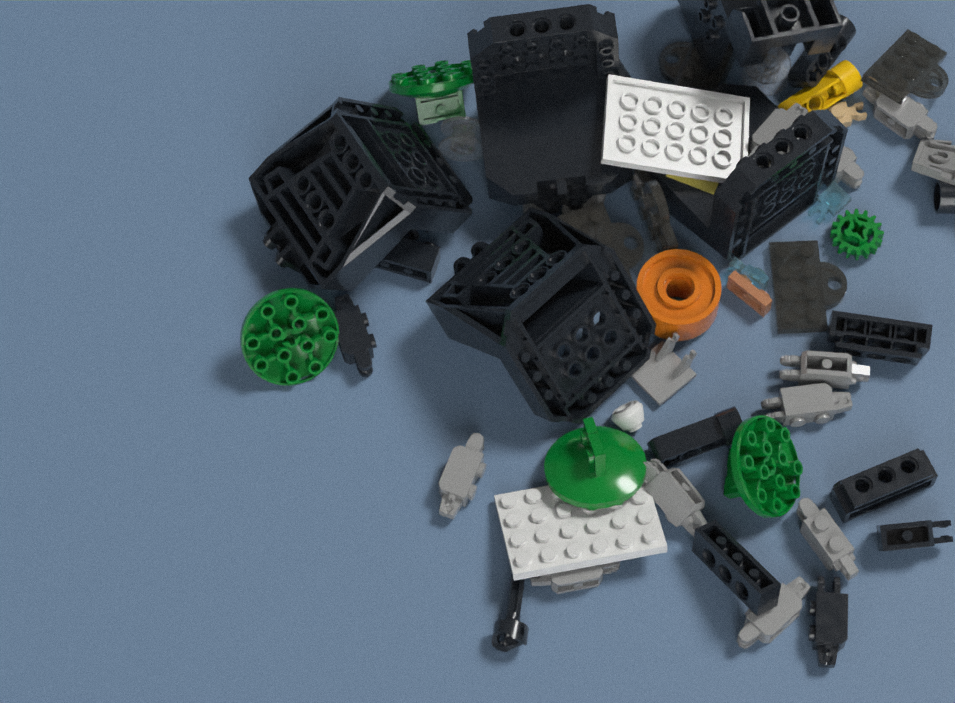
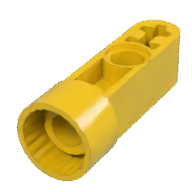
[777,60,863,114]

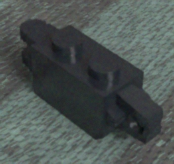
[808,576,848,668]

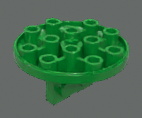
[388,60,474,126]
[240,288,339,386]
[723,415,803,518]
[544,417,646,511]

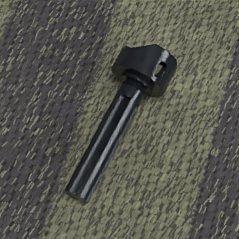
[492,571,529,652]

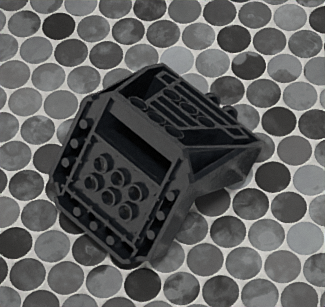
[467,4,633,214]
[645,83,848,261]
[248,97,473,291]
[425,208,656,424]

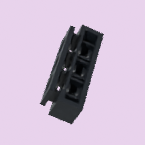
[826,310,933,365]
[829,448,938,523]

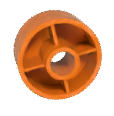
[636,249,722,341]

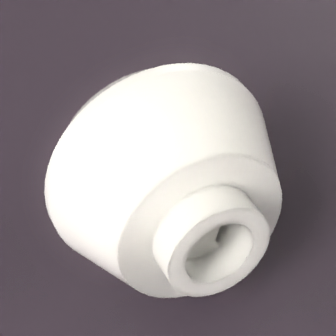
[611,400,644,433]

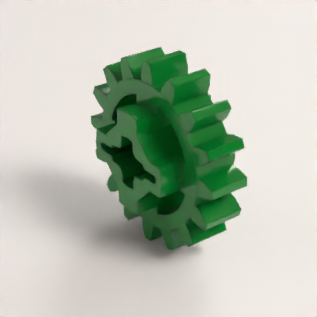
[830,209,884,261]

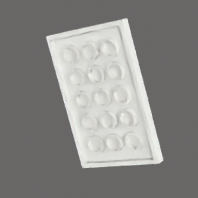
[601,74,750,183]
[494,480,667,581]

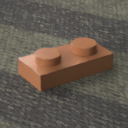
[726,270,772,317]

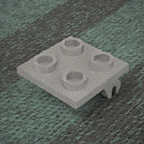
[631,332,697,406]

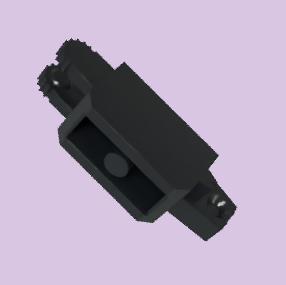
[334,294,377,377]

